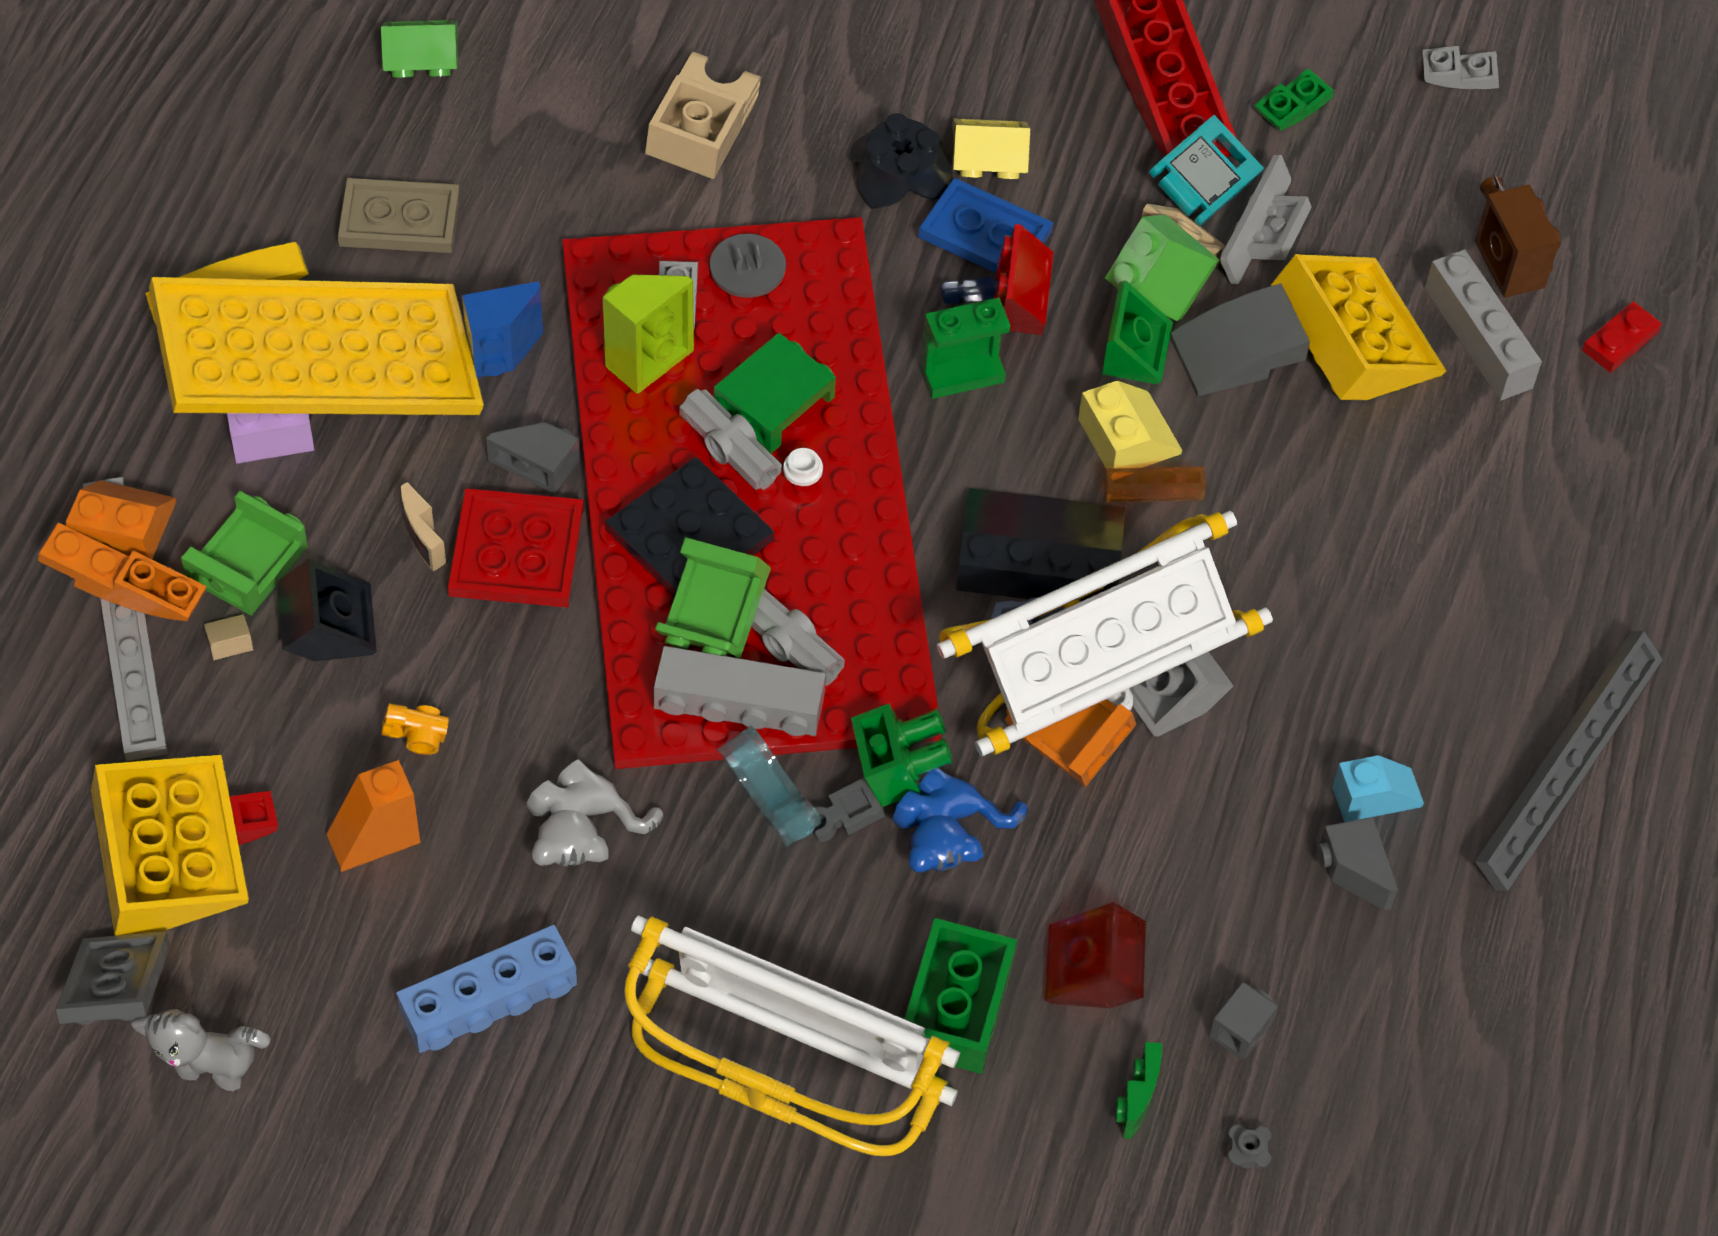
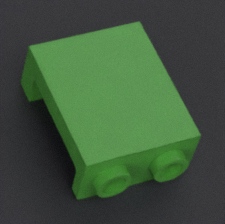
[181,491,308,616]
[655,537,771,659]

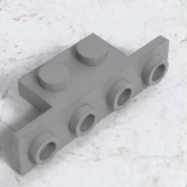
[1220,155,1312,284]

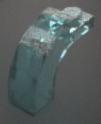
[717,726,821,846]

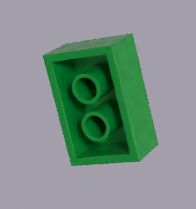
[904,918,1017,1074]

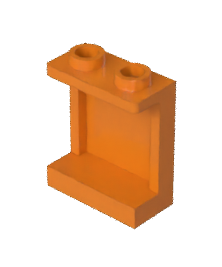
[1005,699,1137,787]

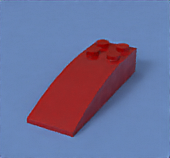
[1094,0,1237,157]

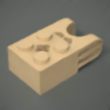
[645,52,761,179]

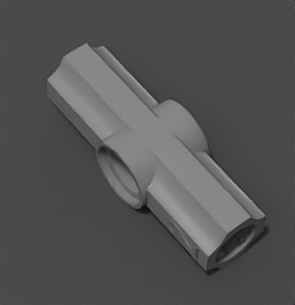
[680,389,782,490]
[751,589,845,687]

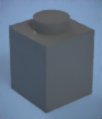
[1209,982,1278,1061]

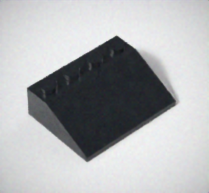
[956,488,1125,602]

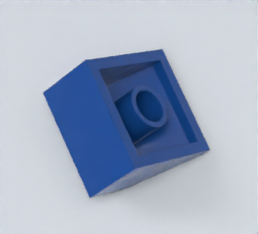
[462,281,543,378]

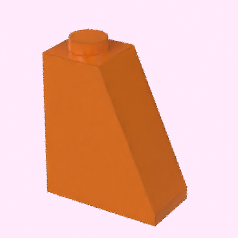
[326,760,420,872]

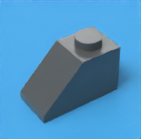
[486,422,580,494]
[1316,817,1398,910]

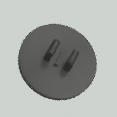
[710,234,786,298]

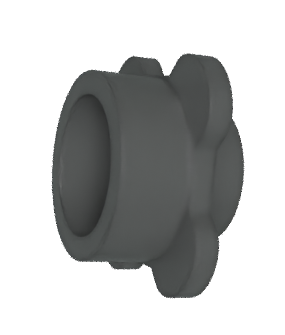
[1228,1125,1272,1169]

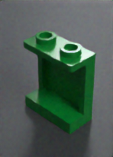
[920,298,1010,399]
[714,333,836,454]

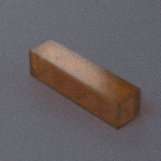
[1104,466,1206,503]

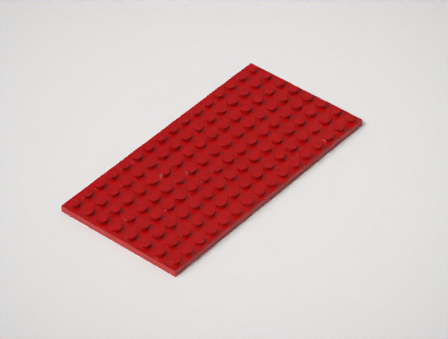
[562,217,942,769]

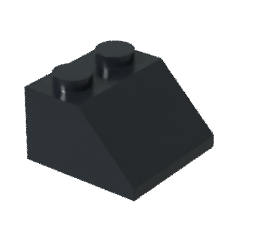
[277,559,377,661]

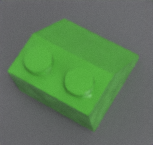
[381,20,458,77]
[1105,214,1219,321]

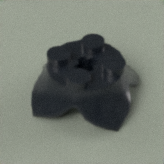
[851,113,952,209]

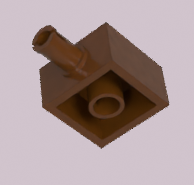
[1475,176,1561,298]

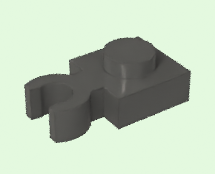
[806,778,885,842]

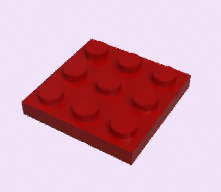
[448,488,584,608]

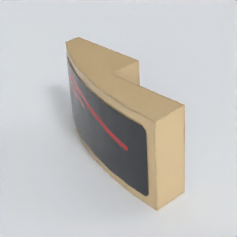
[401,482,446,572]

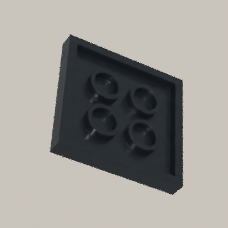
[605,457,774,598]

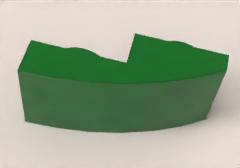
[1254,68,1334,131]
[1115,1042,1162,1139]

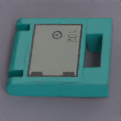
[1149,115,1264,226]

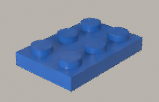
[918,178,1053,273]

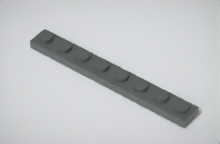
[1475,631,1663,891]

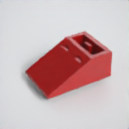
[993,224,1054,335]

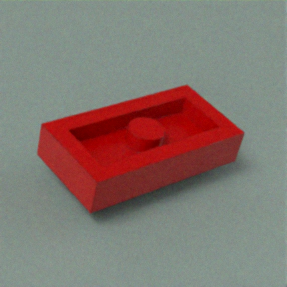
[1582,301,1662,373]

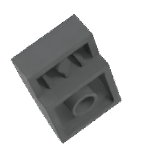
[1170,284,1310,397]

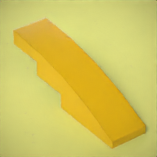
[145,242,309,323]

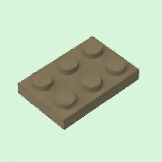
[338,178,460,253]

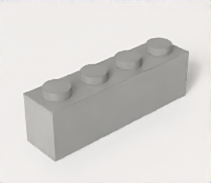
[1425,249,1542,401]
[654,646,826,736]

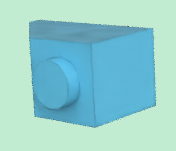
[1332,755,1424,822]

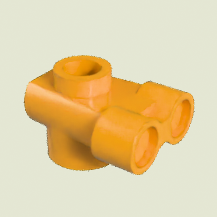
[381,703,449,755]

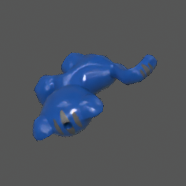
[893,768,1028,873]

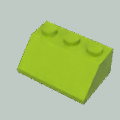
[603,275,694,394]

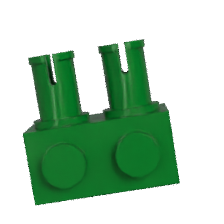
[851,703,953,807]

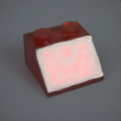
[1045,902,1146,1008]

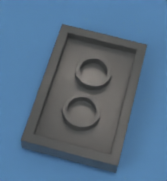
[56,931,170,1025]

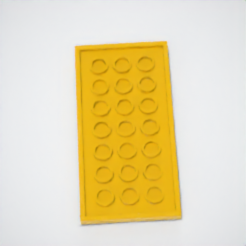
[149,277,484,415]

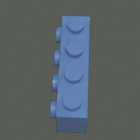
[396,925,577,1053]

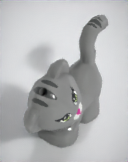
[526,759,663,867]
[131,1009,271,1091]

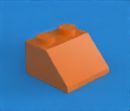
[66,480,176,559]

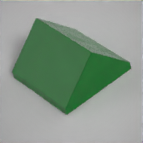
[1102,280,1173,384]

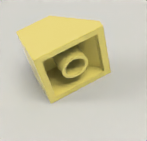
[952,118,1030,179]
[1078,381,1182,478]

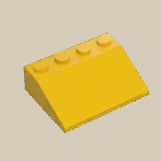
[1271,254,1446,400]
[91,755,249,936]

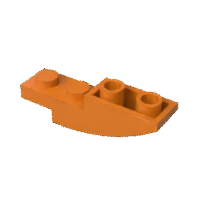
[38,522,207,621]

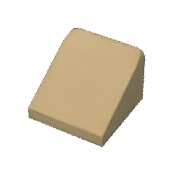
[204,614,253,660]

